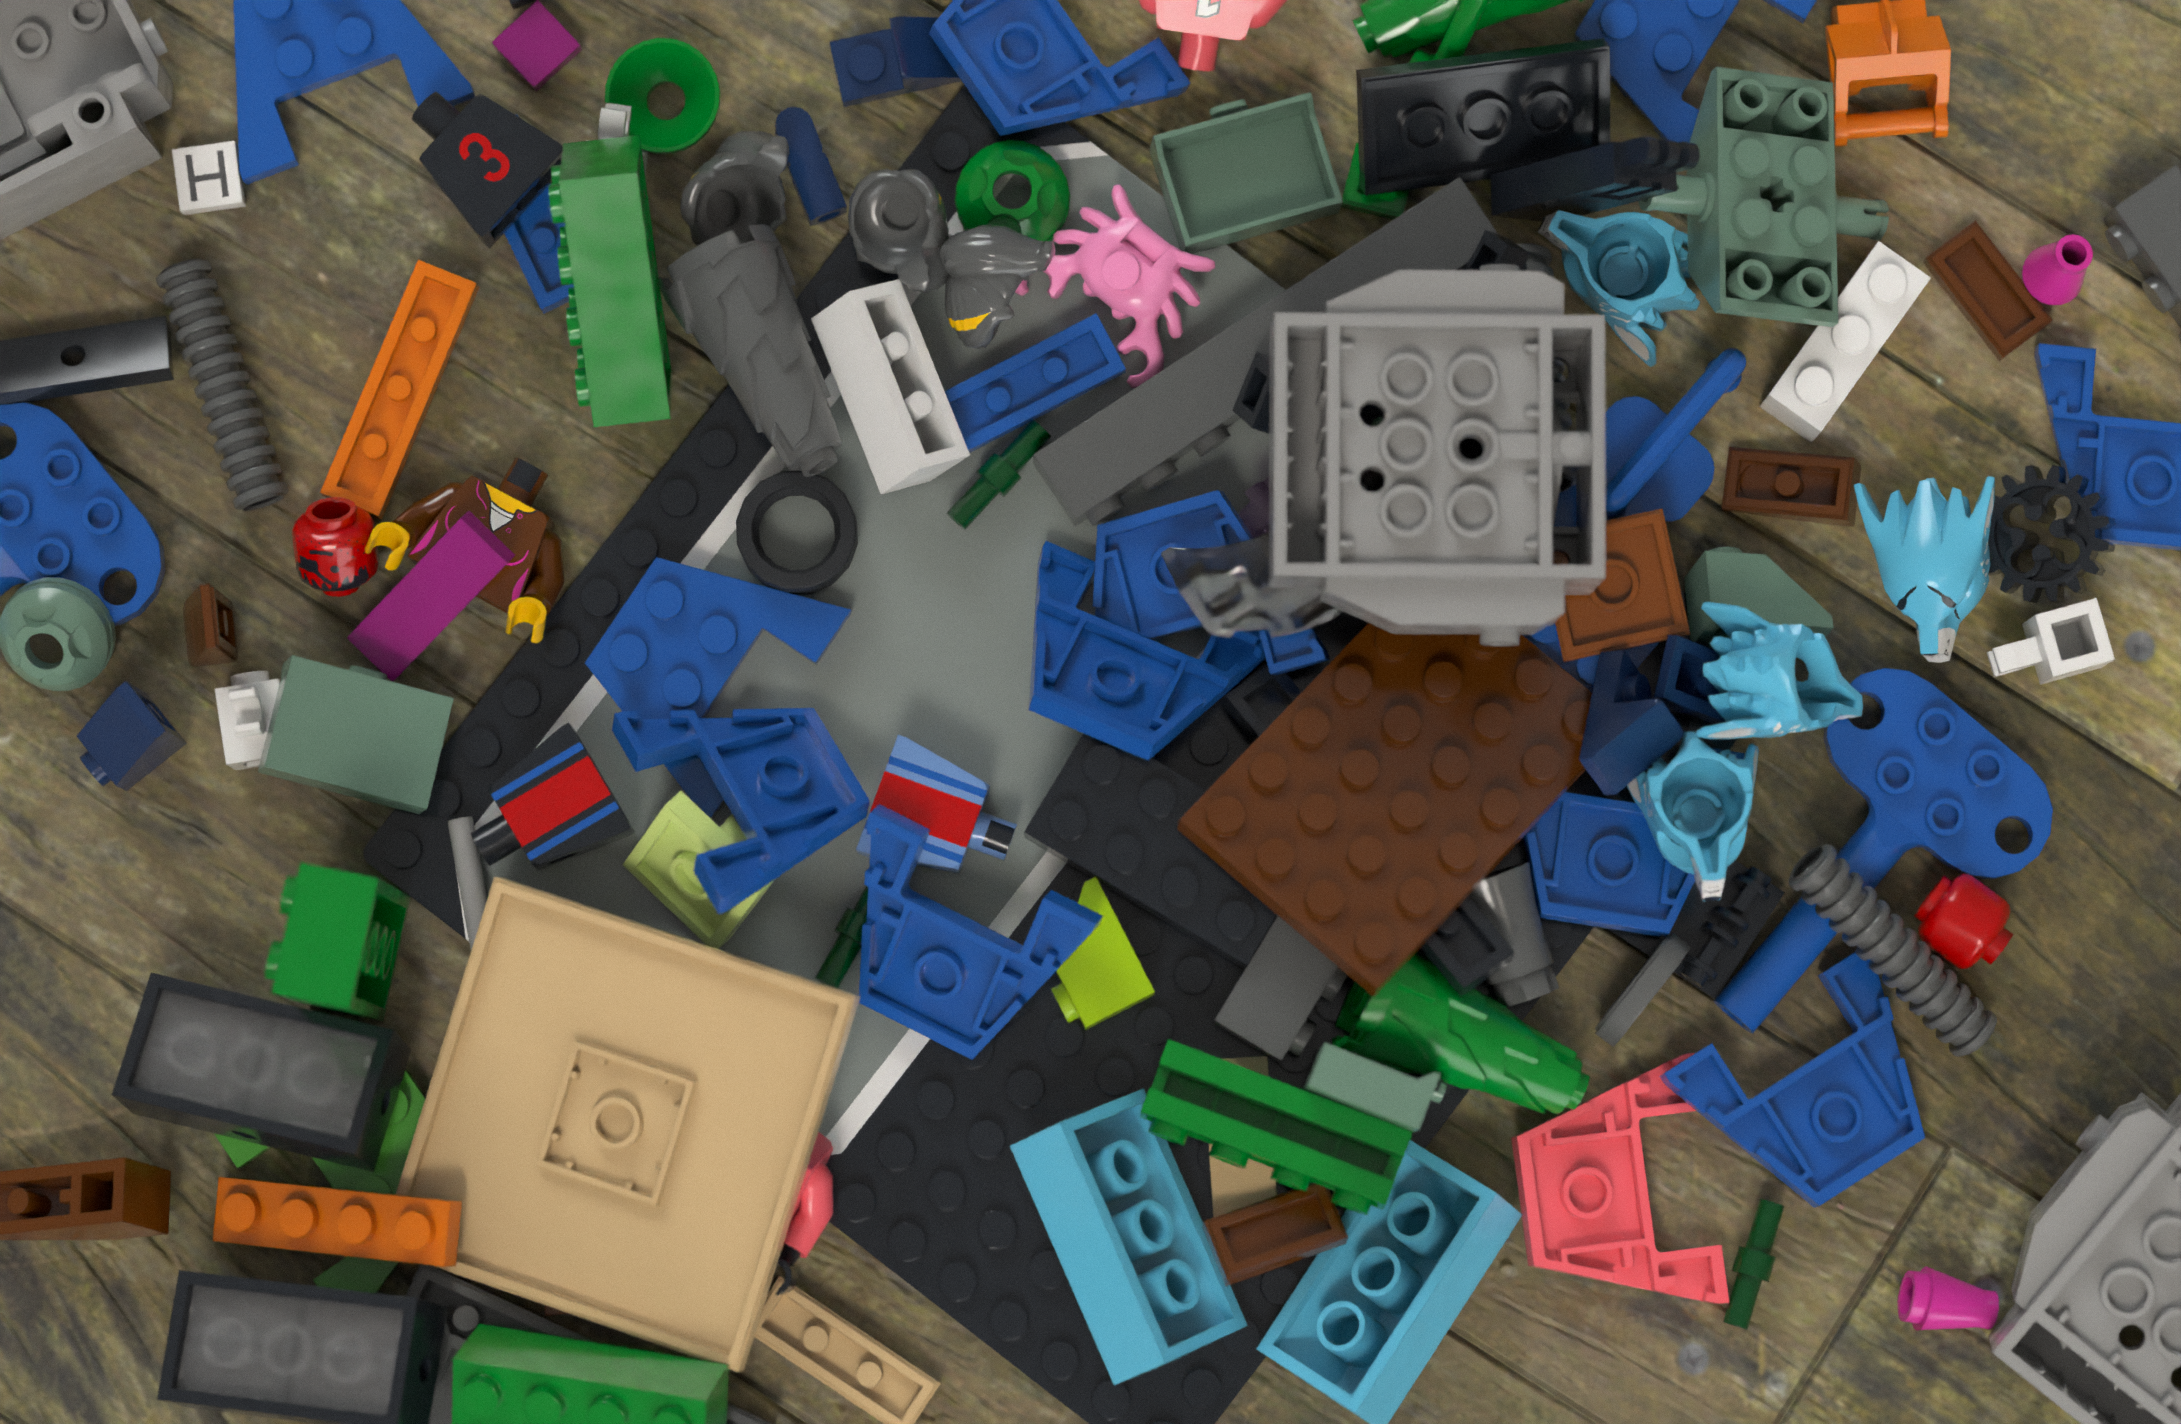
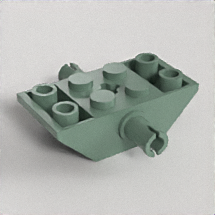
[1638,67,1889,327]

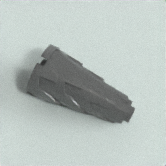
[658,225,842,477]

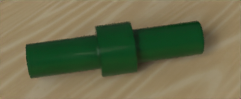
[947,420,1051,530]
[815,886,868,989]
[1723,1199,1785,1330]

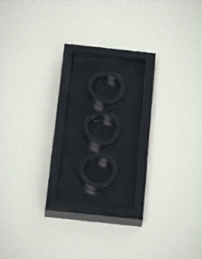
[1356,38,1611,196]

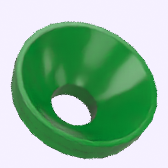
[605,38,721,154]
[955,140,1070,241]

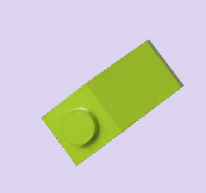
[1051,877,1155,1030]

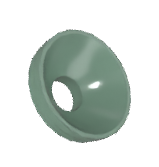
[0,577,116,691]

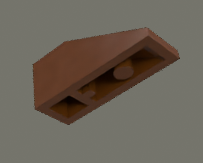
[0,1157,171,1240]

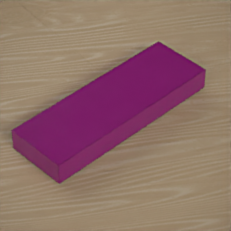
[347,511,515,682]

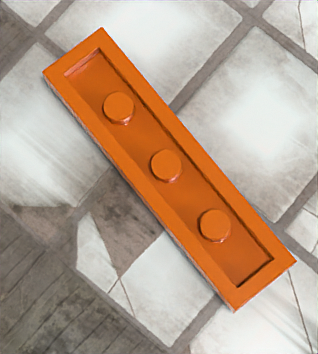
[320,260,479,520]
[213,1177,462,1267]

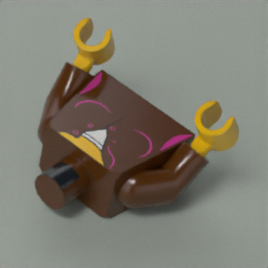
[365,457,565,643]

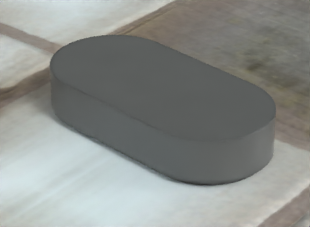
[1595,933,1691,1047]

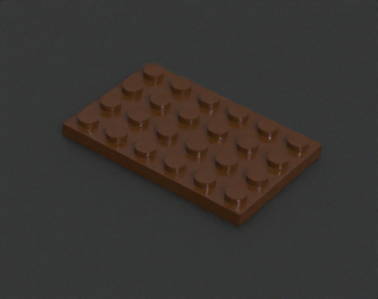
[1177,623,1592,997]

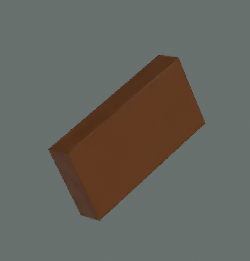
[1923,221,2053,362]
[1202,1183,1348,1286]

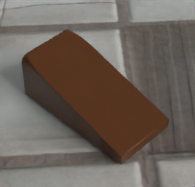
[1721,447,1861,527]
[183,584,238,667]

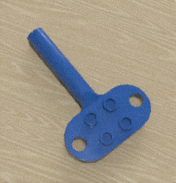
[0,402,165,626]
[1713,668,2053,1034]

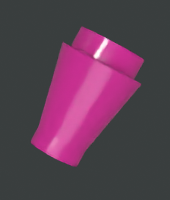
[2022,234,2093,305]
[1897,1266,1999,1330]

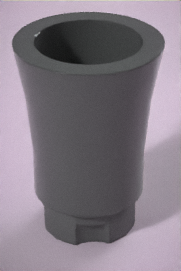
[1469,861,1559,1007]

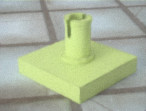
[623,791,775,949]

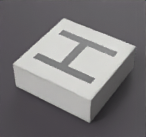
[172,141,246,215]

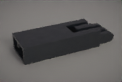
[1491,136,1700,222]

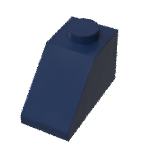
[76,681,187,791]

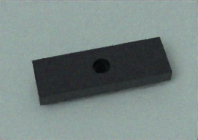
[0,316,174,405]

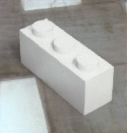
[1760,241,1931,443]
[811,279,970,494]

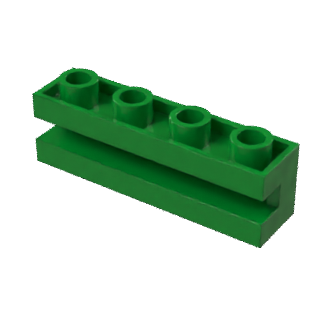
[1140,1039,1413,1215]

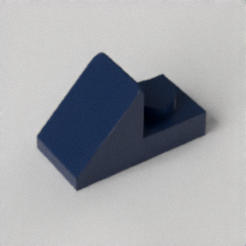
[829,17,962,107]
[1654,635,1726,724]
[1579,650,1684,795]

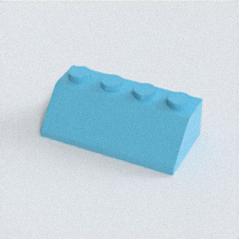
[1010,1088,1248,1385]
[1256,1140,1522,1424]

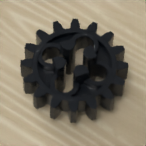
[1988,465,2116,603]

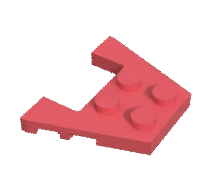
[1511,1053,1730,1304]

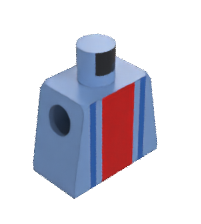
[856,735,1017,873]

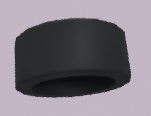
[736,471,858,595]

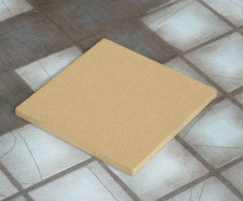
[396,877,861,1372]

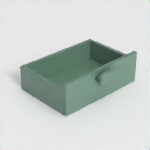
[1149,92,1343,254]
[258,655,454,814]
[1302,1042,1447,1132]

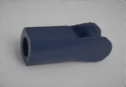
[775,107,847,226]

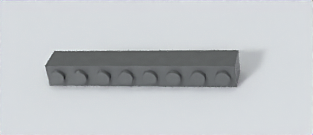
[1033,177,1498,526]

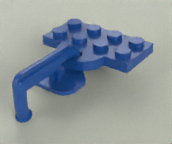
[1523,348,1746,692]

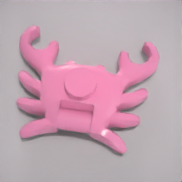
[1015,184,1215,388]

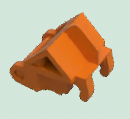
[1825,0,1951,147]

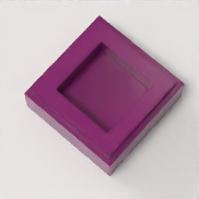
[491,0,582,92]

